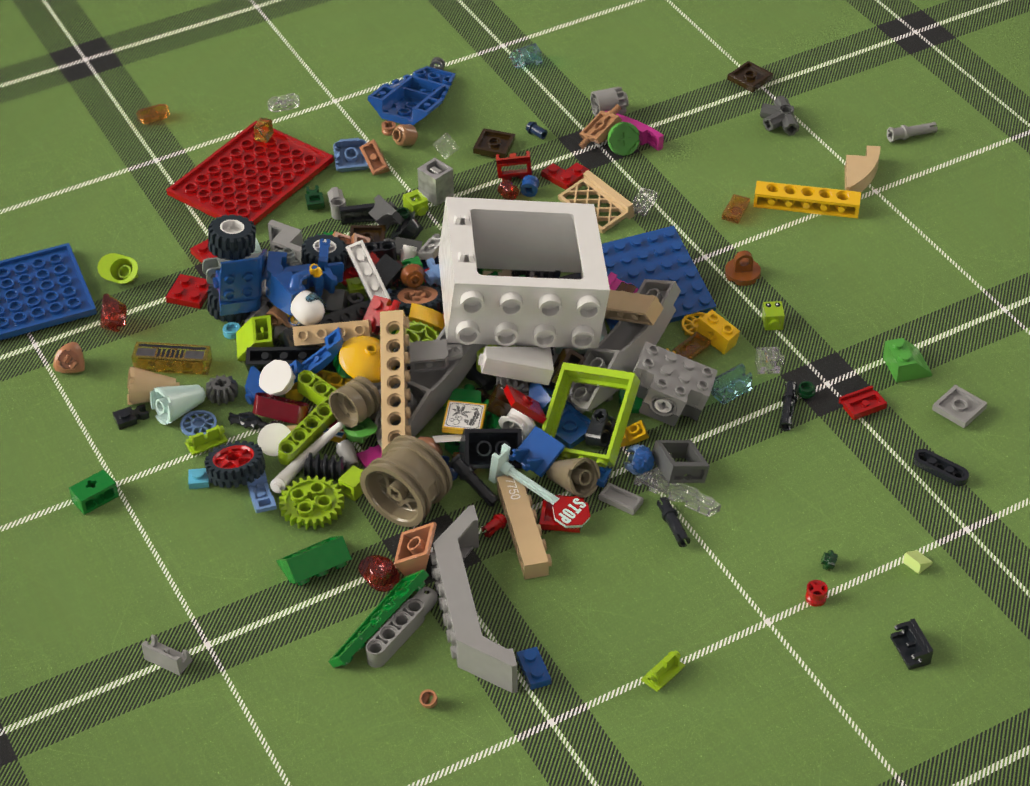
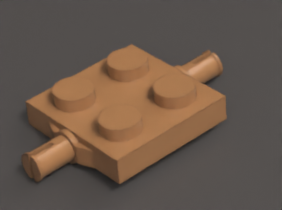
[578,104,622,149]

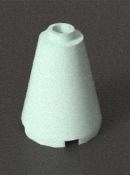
[150,384,206,425]

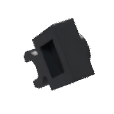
[112,404,150,430]

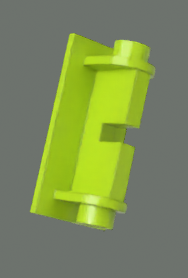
[184,425,228,456]
[641,650,685,692]

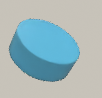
[223,322,241,339]

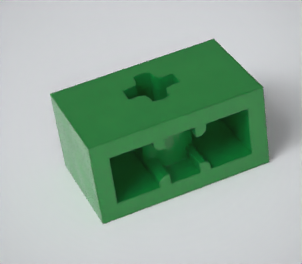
[69,469,119,515]

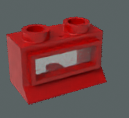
[496,151,532,181]

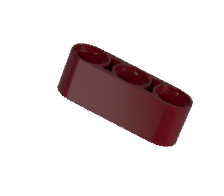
[252,392,309,425]

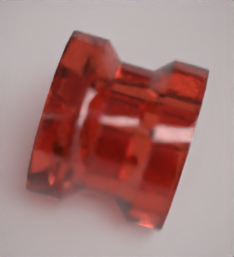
[497,179,519,200]

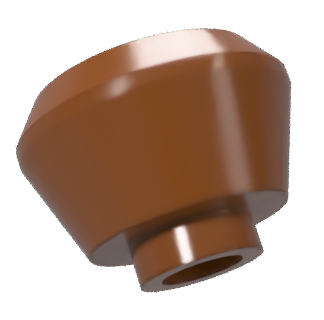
[400,264,425,288]

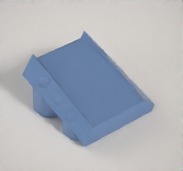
[333,138,369,172]

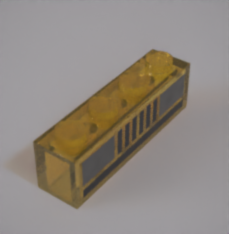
[131,342,212,375]

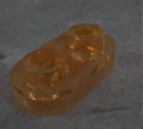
[137,104,170,124]

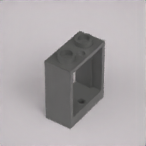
[652,440,710,483]

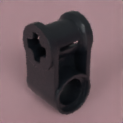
[585,408,616,447]

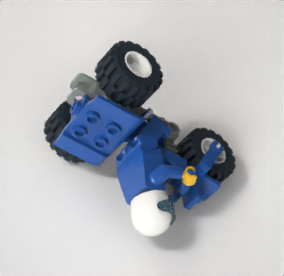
[202,214,347,326]

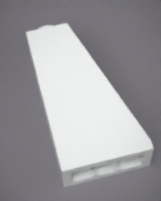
[478,346,554,385]

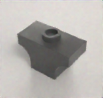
[368,194,404,230]

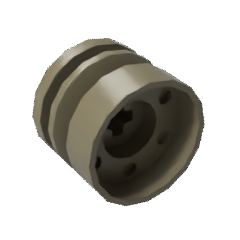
[329,376,381,428]

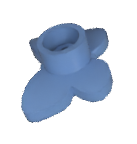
[424,258,441,286]

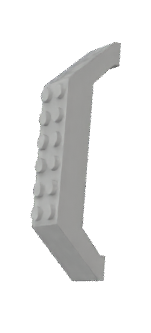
[430,505,518,693]

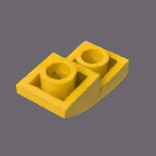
[409,303,445,332]
[608,420,649,447]

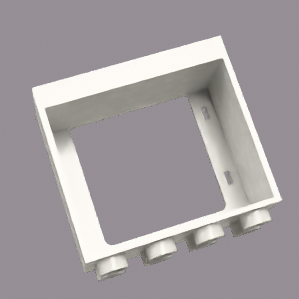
[438,197,610,349]

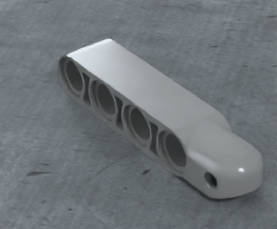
[366,587,438,668]

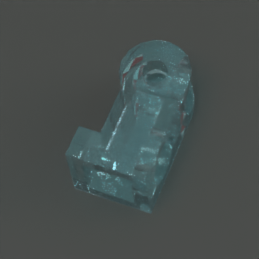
[510,43,542,69]

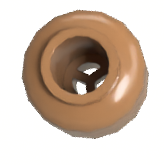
[392,124,418,146]

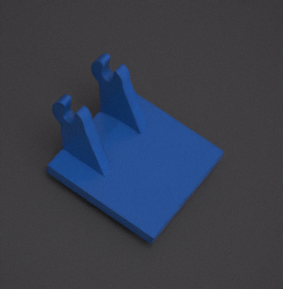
[509,426,566,478]

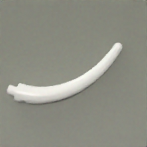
[270,422,343,493]

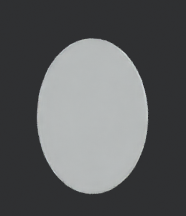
[257,423,291,456]

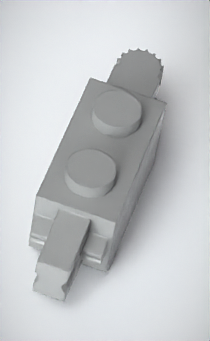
[393,339,463,373]

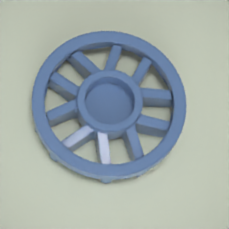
[180,410,217,436]

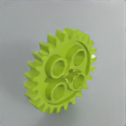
[279,475,345,530]

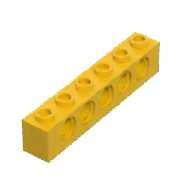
[753,181,861,219]

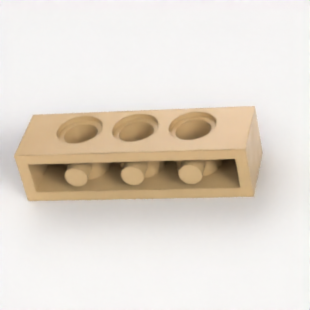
[293,320,372,347]

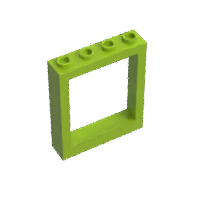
[541,362,640,468]

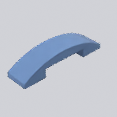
[247,470,277,513]

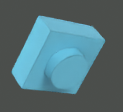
[188,468,209,489]

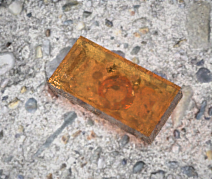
[722,194,750,224]
[672,332,711,360]

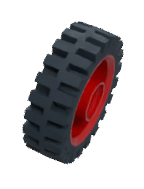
[205,441,266,488]

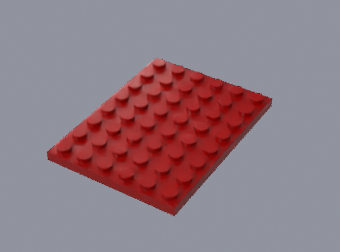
[166,121,334,225]

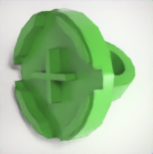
[607,122,640,156]

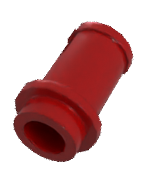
[481,513,507,538]

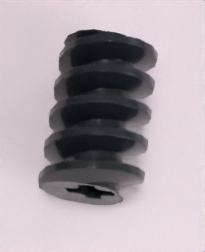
[304,452,347,481]

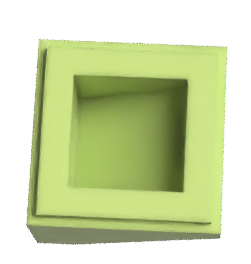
[903,550,933,574]

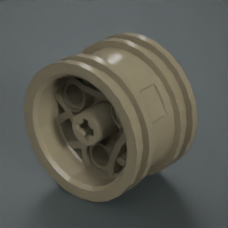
[360,435,453,527]

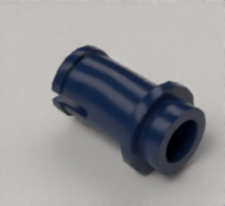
[526,122,548,140]

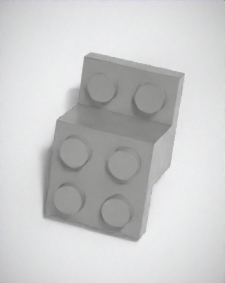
[268,219,303,262]

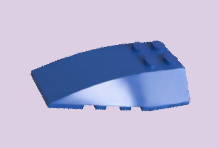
[368,66,456,125]

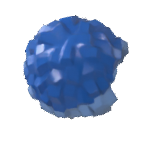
[624,444,655,475]

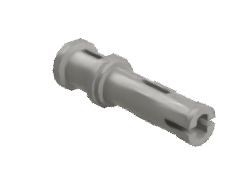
[887,122,938,142]

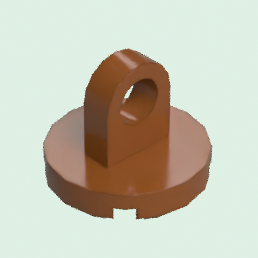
[725,250,761,286]

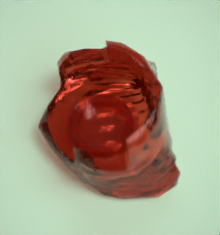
[100,293,127,332]

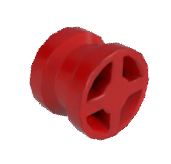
[805,580,828,607]

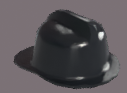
[388,211,423,240]

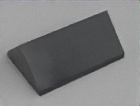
[458,429,522,469]

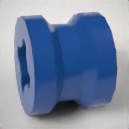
[521,175,539,197]

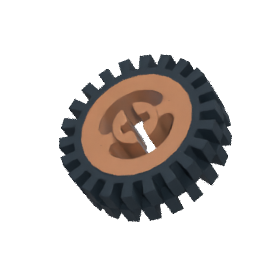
[389,282,444,317]

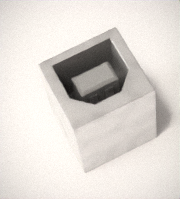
[417,158,454,206]

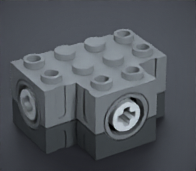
[625,341,718,427]

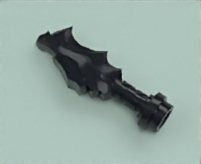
[228,412,278,430]

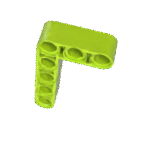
[278,370,337,465]

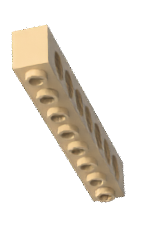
[380,310,412,452]

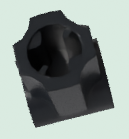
[466,361,496,392]

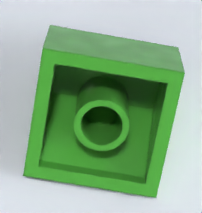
[883,338,932,383]

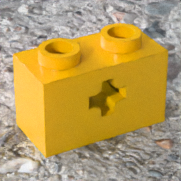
[696,310,740,355]

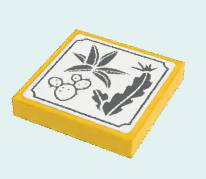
[442,400,487,435]

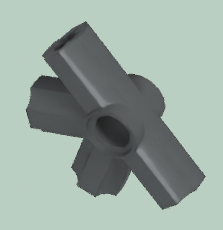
[760,96,799,136]

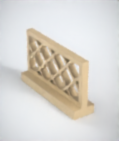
[558,170,635,234]

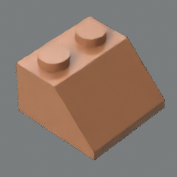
[393,522,437,576]

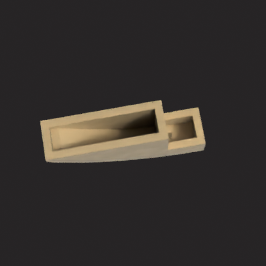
[845,146,881,192]

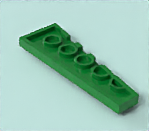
[328,569,429,668]

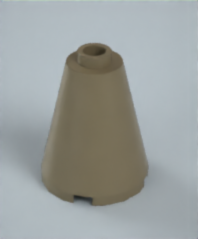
[546,457,600,498]

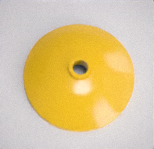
[339,336,396,383]

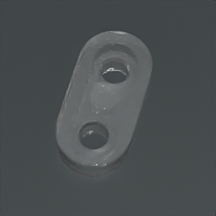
[267,93,300,112]

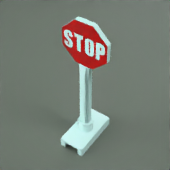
[488,443,591,528]

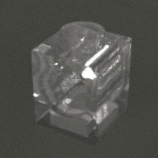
[755,347,784,374]

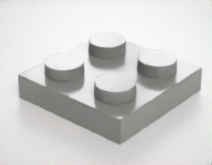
[932,385,987,428]

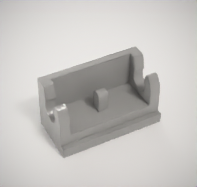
[141,634,192,676]

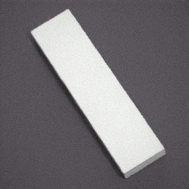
[346,240,391,301]

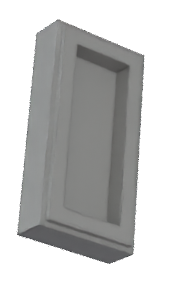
[599,483,644,515]

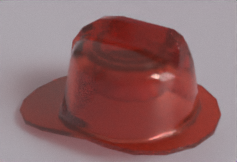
[359,555,400,592]

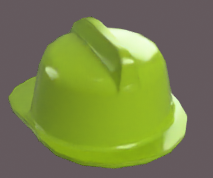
[97,253,138,284]

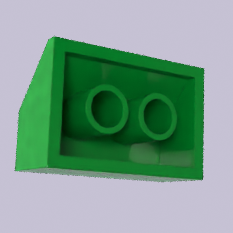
[276,536,352,586]

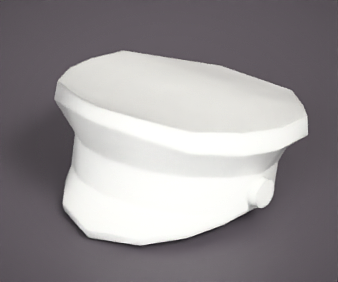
[259,360,296,396]
[498,408,536,442]

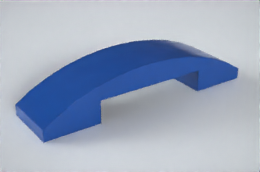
[289,327,344,383]

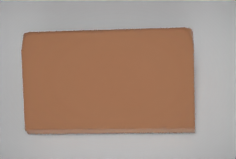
[359,139,391,176]

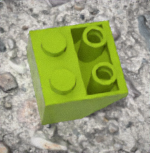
[236,315,275,361]

